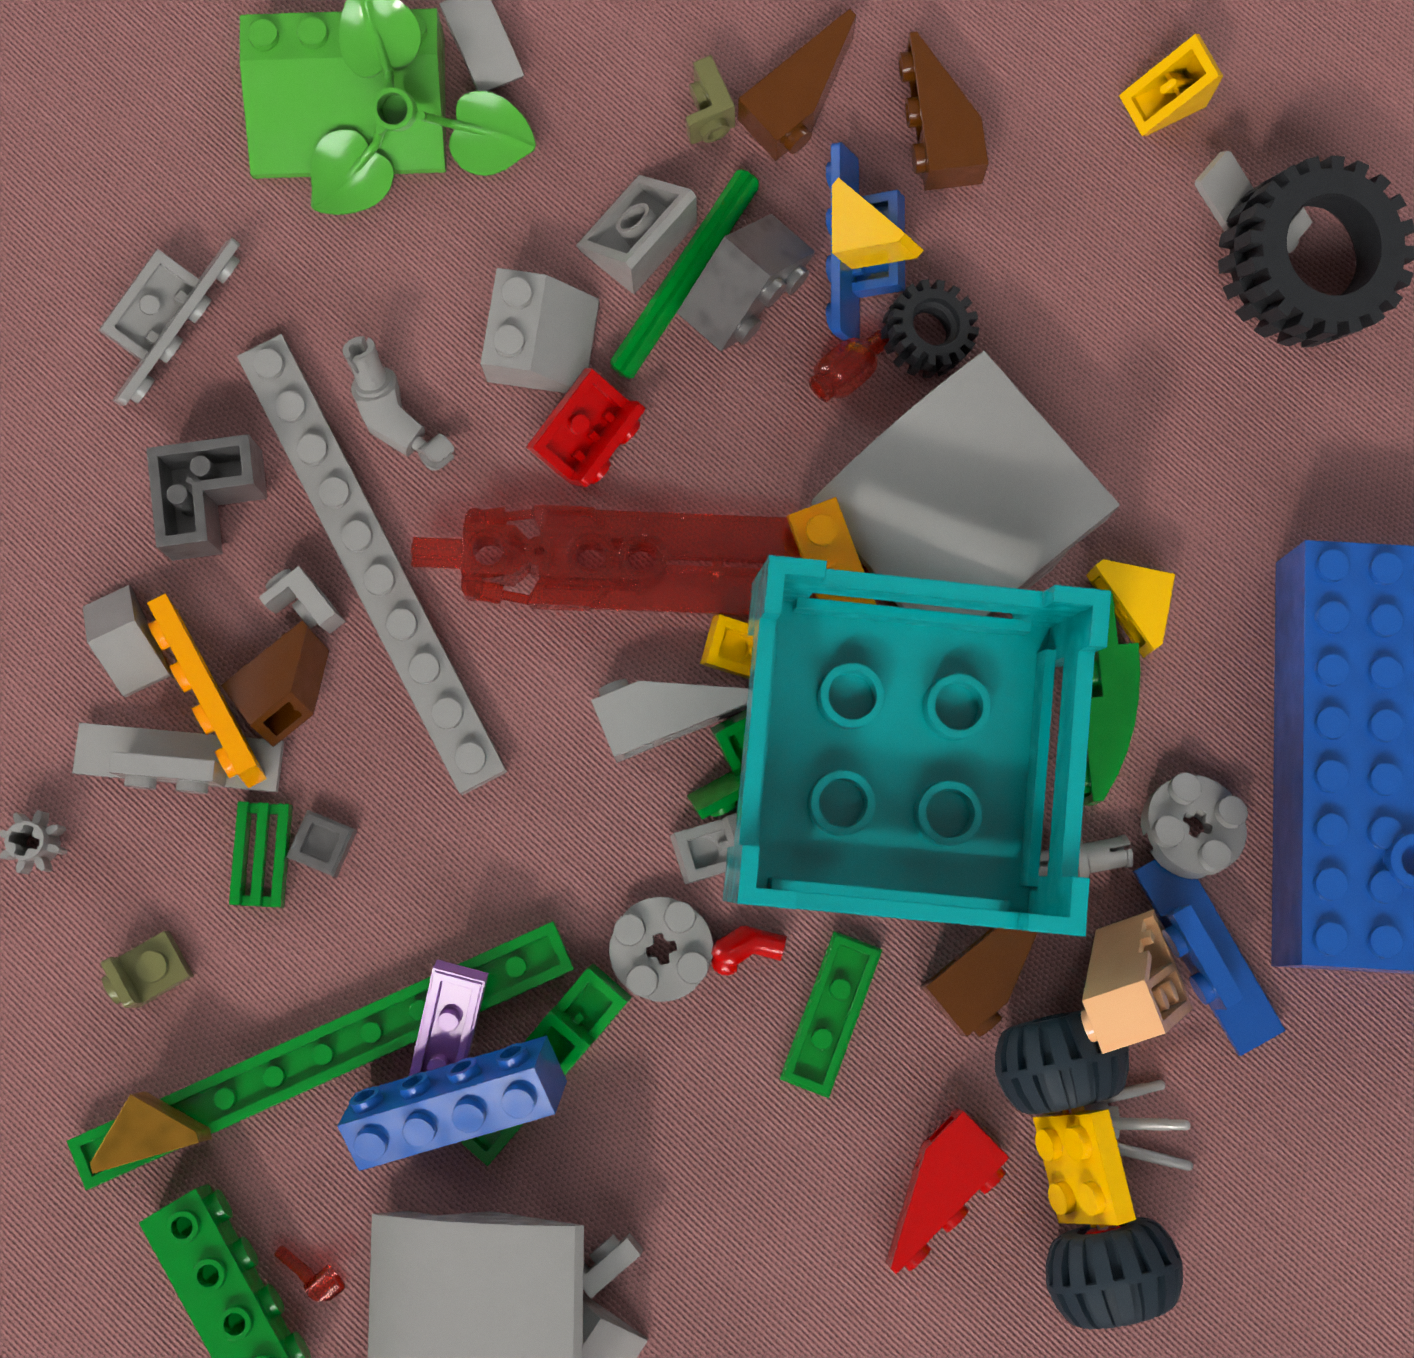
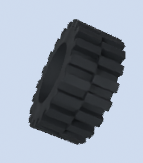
[1218,155,1414,348]

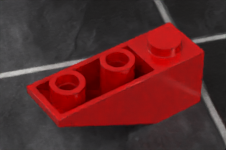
[886,1108,1009,1274]

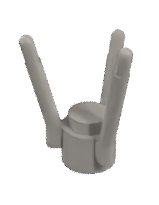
[1084,1080,1193,1171]

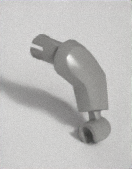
[343,336,454,471]

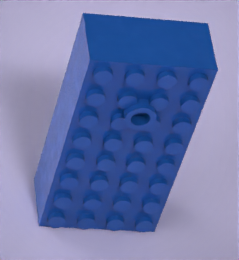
[1271,540,1414,974]

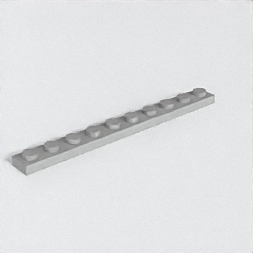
[237,334,507,795]

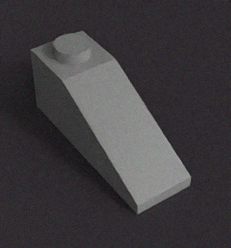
[591,679,749,763]

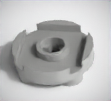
[1141,772,1248,879]
[609,897,713,1002]

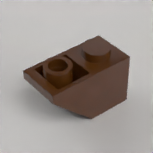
[221,620,329,747]

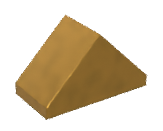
[90,1091,212,1174]

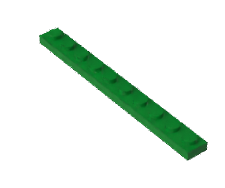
[67,921,575,1190]

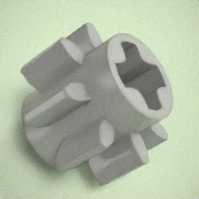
[0,810,68,875]

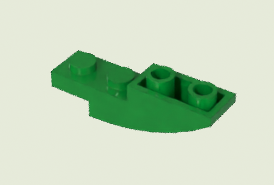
[1083,594,1140,806]

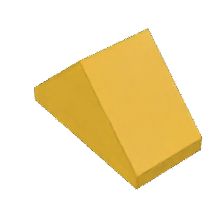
[1119,34,1223,136]
[832,177,924,269]
[1086,559,1175,658]

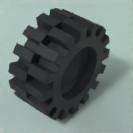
[881,279,979,378]

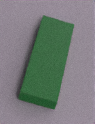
[779,931,883,1098]

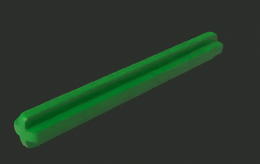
[610,169,759,379]

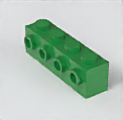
[139,1183,311,1358]

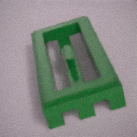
[229,801,293,908]

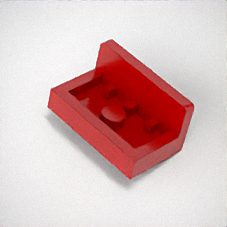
[526,368,646,487]

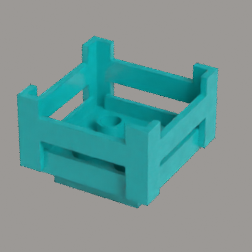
[723,555,1111,937]

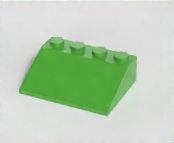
[240,8,446,179]

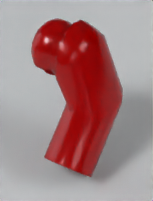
[711,926,787,976]

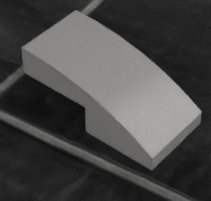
[439,0,524,92]
[670,813,737,885]

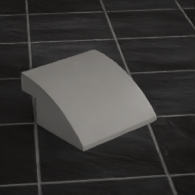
[811,351,1120,617]
[368,1211,584,1358]

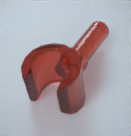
[274,1245,345,1302]

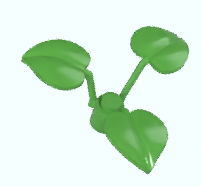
[310,0,536,215]

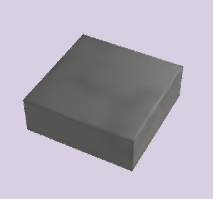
[287,810,357,878]

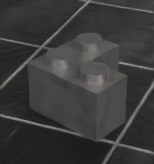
[677,214,815,351]
[146,434,267,561]

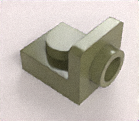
[686,55,735,144]
[101,931,194,1008]

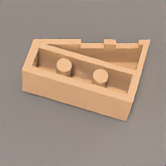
[1081,909,1193,1054]

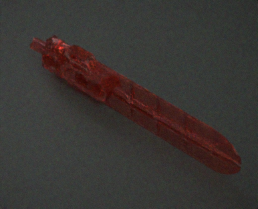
[411,505,899,615]

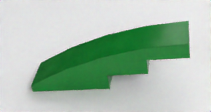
[461,963,632,1166]

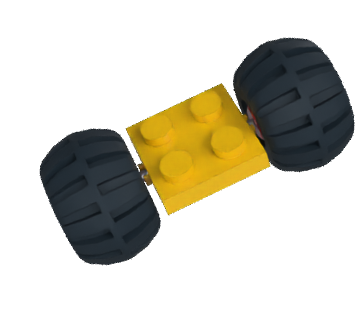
[995,1010,1183,1329]

